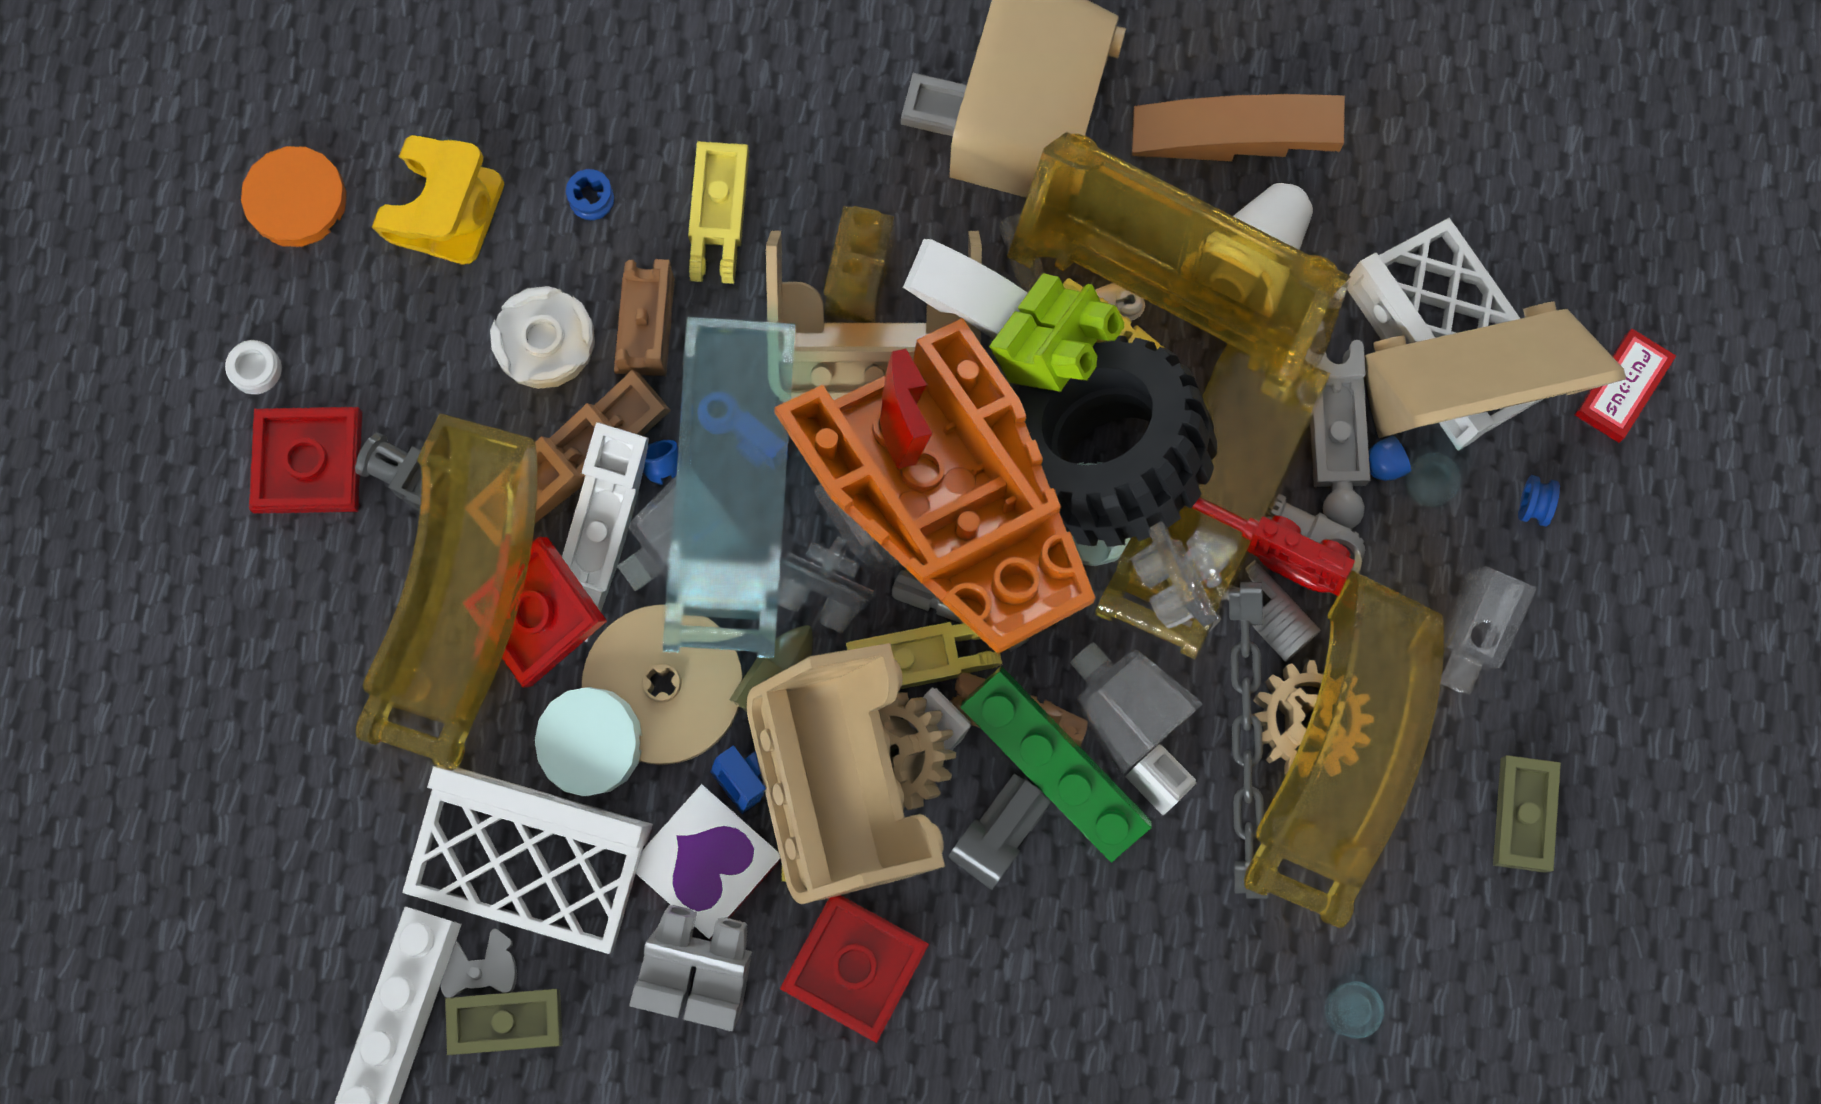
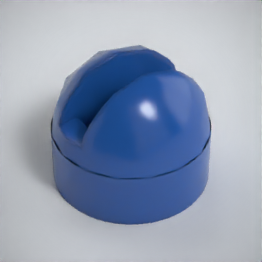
[1369,435,1411,481]
[643,440,683,485]

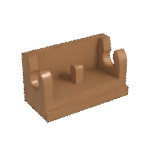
[614,259,675,376]

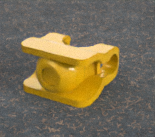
[372,135,504,265]

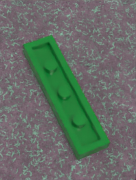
[960,666,1152,863]

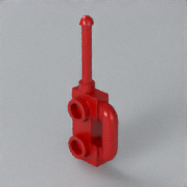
[1192,497,1355,596]

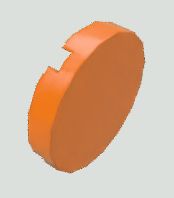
[241,146,347,247]

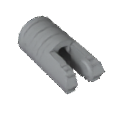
[1220,560,1321,662]

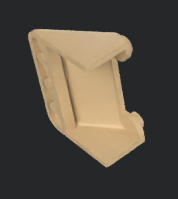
[1364,301,1626,438]

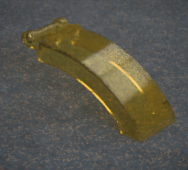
[1095,333,1331,659]
[355,413,537,770]
[1244,570,1444,928]

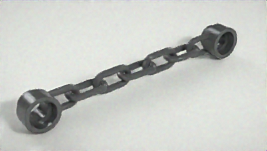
[1229,582,1268,899]

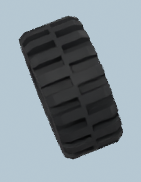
[1016,336,1217,547]

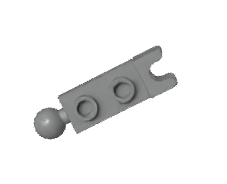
[1305,340,1371,528]

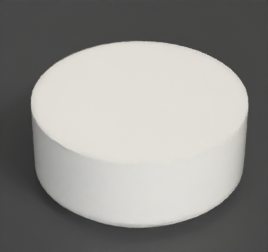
[225,340,282,394]

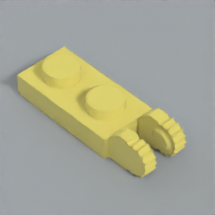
[688,141,749,284]
[846,622,1002,689]

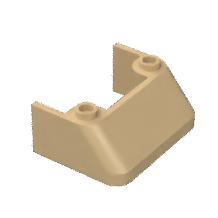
[766,231,982,401]

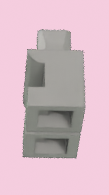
[629,905,752,1032]

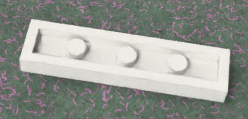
[335,907,462,1104]

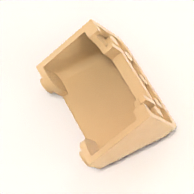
[950,0,1126,208]

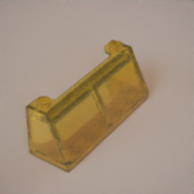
[1007,132,1351,403]

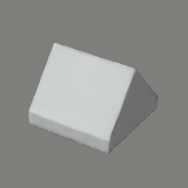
[1125,744,1197,815]

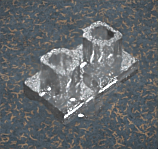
[1130,521,1229,629]
[773,537,875,633]

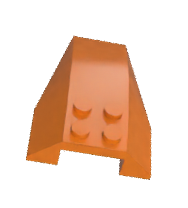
[774,318,1095,654]

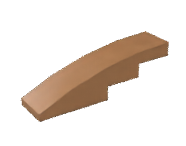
[1132,94,1345,161]
[467,370,671,547]

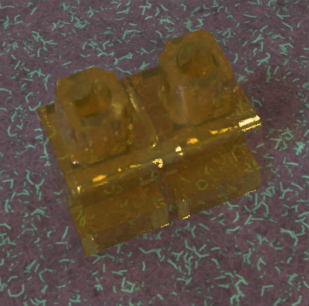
[823,206,895,323]

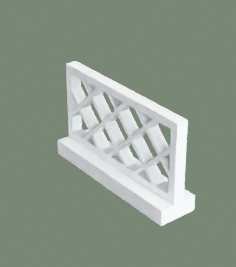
[1343,218,1543,451]
[402,765,653,954]

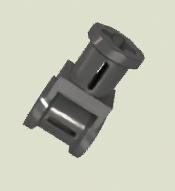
[355,432,470,522]

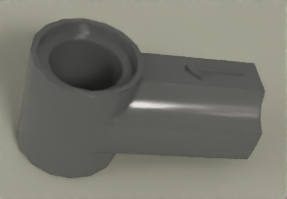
[948,774,1051,890]

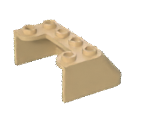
[747,643,945,904]

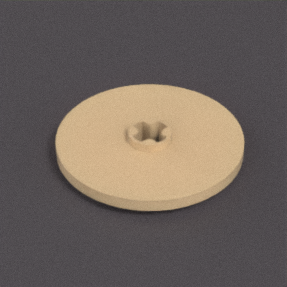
[582,605,743,765]

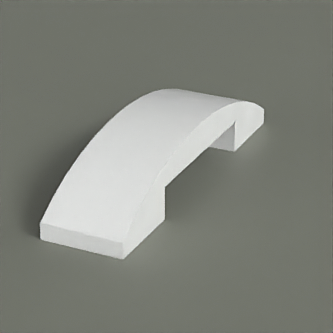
[903,239,1028,339]
[562,422,649,642]

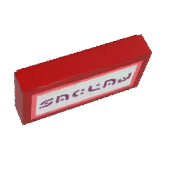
[1574,328,1676,443]

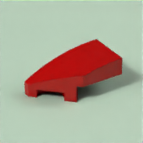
[880,348,932,469]

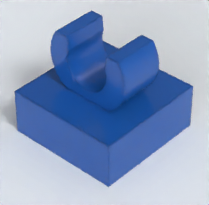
[710,745,766,814]

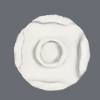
[490,286,595,389]

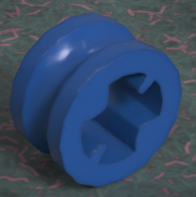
[566,169,614,220]
[1518,475,1560,527]

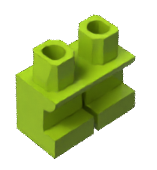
[989,273,1124,392]

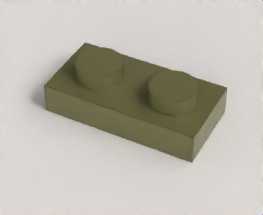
[1493,755,1561,873]
[445,989,563,1055]

